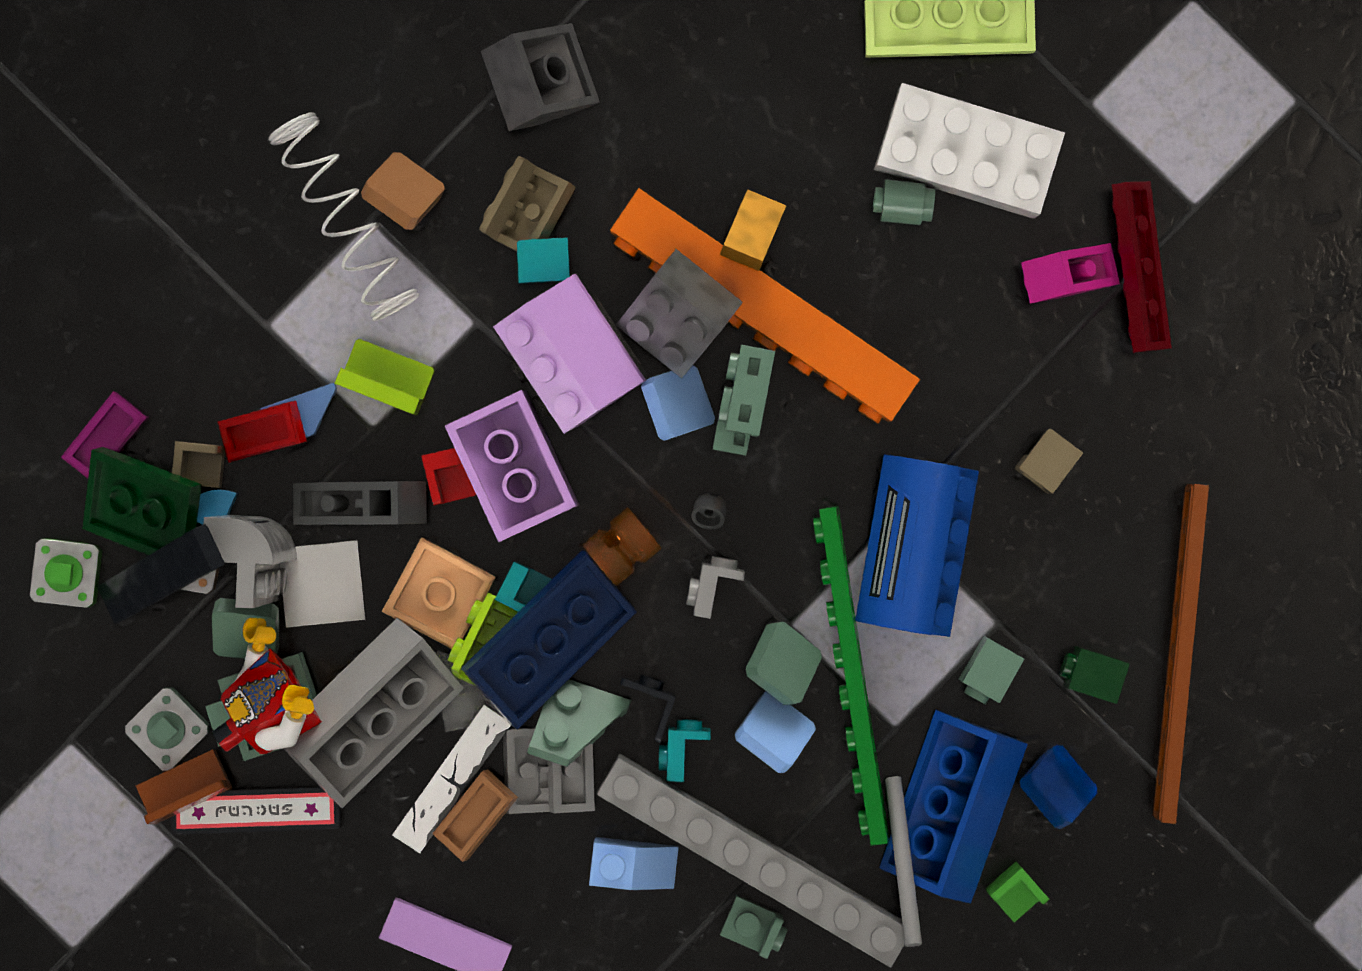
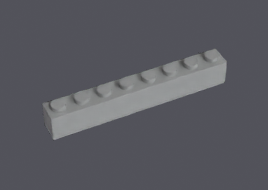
[597,753,905,968]

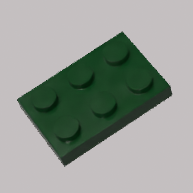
[82,447,202,555]

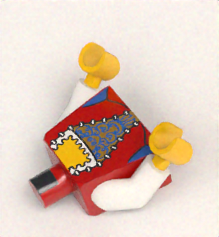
[212,618,322,754]

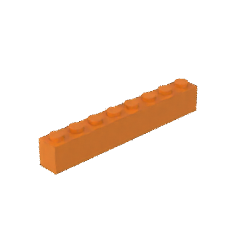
[610,188,920,424]

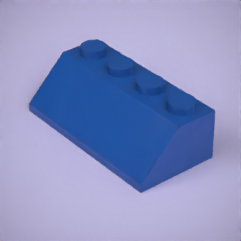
[879,710,1028,903]

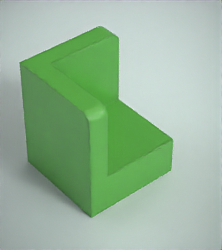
[985,861,1050,923]

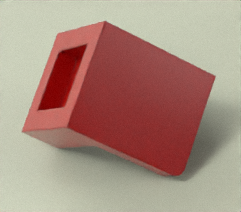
[421,448,476,505]

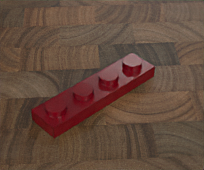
[1112,181,1172,353]

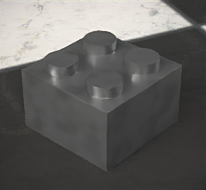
[615,249,743,378]

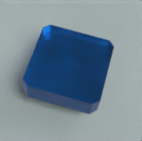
[1020,745,1098,829]

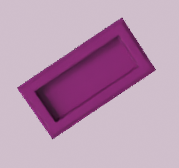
[61,391,149,479]

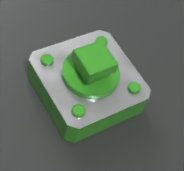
[30,538,103,608]

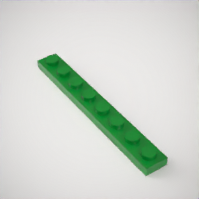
[813,506,890,846]

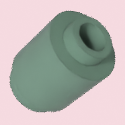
[873,179,935,225]

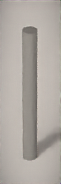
[885,776,922,947]

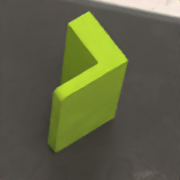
[334,339,435,416]

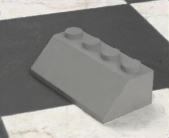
[283,618,464,808]

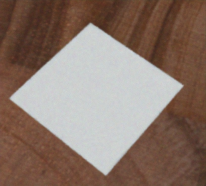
[280,540,365,628]

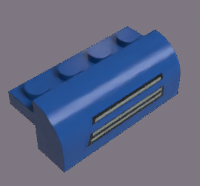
[855,454,979,637]

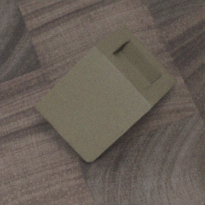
[1014,429,1083,494]
[172,441,225,488]

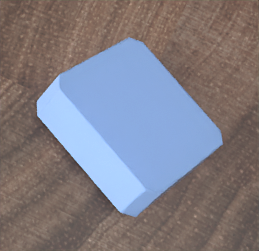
[641,365,715,441]
[735,691,816,773]

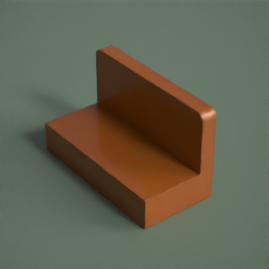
[136,749,233,824]

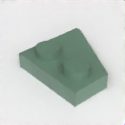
[527,679,631,767]

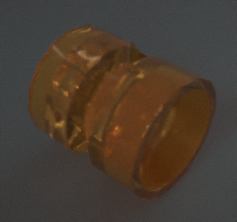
[582,507,662,586]

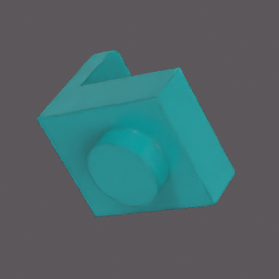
[659,720,711,782]

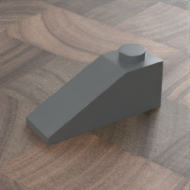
[293,481,427,525]

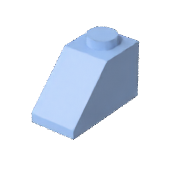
[589,837,679,890]

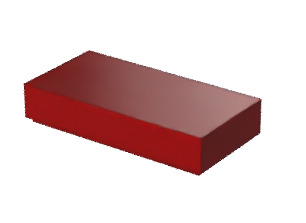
[218,401,307,462]

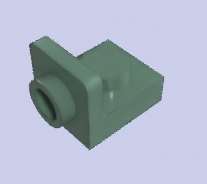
[720,894,788,959]

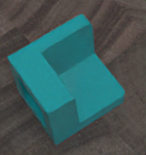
[517,238,570,284]
[495,561,552,612]

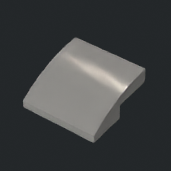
[503,727,595,814]

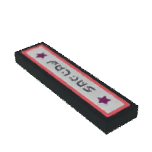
[171,786,342,834]

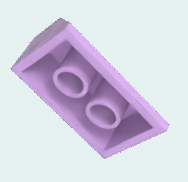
[493,274,646,434]
[445,390,579,542]

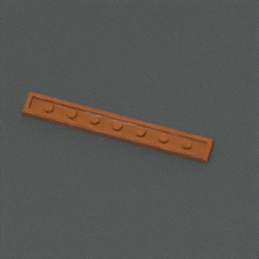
[1153,484,1209,824]

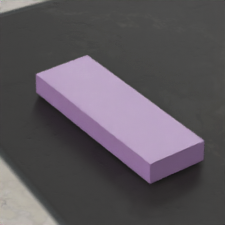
[379,897,512,971]

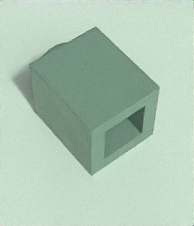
[959,636,1025,705]

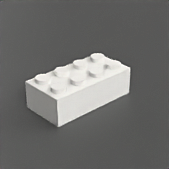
[874,83,1065,219]

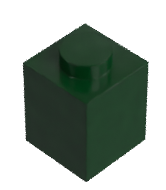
[1060,646,1130,704]

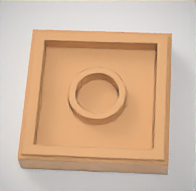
[382,537,496,649]

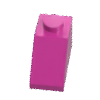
[1021,243,1120,304]

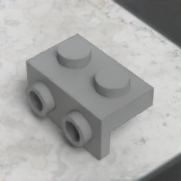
[686,556,745,619]

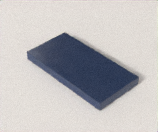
[461,550,637,730]

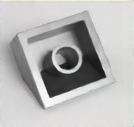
[481,23,600,131]

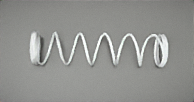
[268,112,419,321]

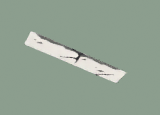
[392,705,511,853]

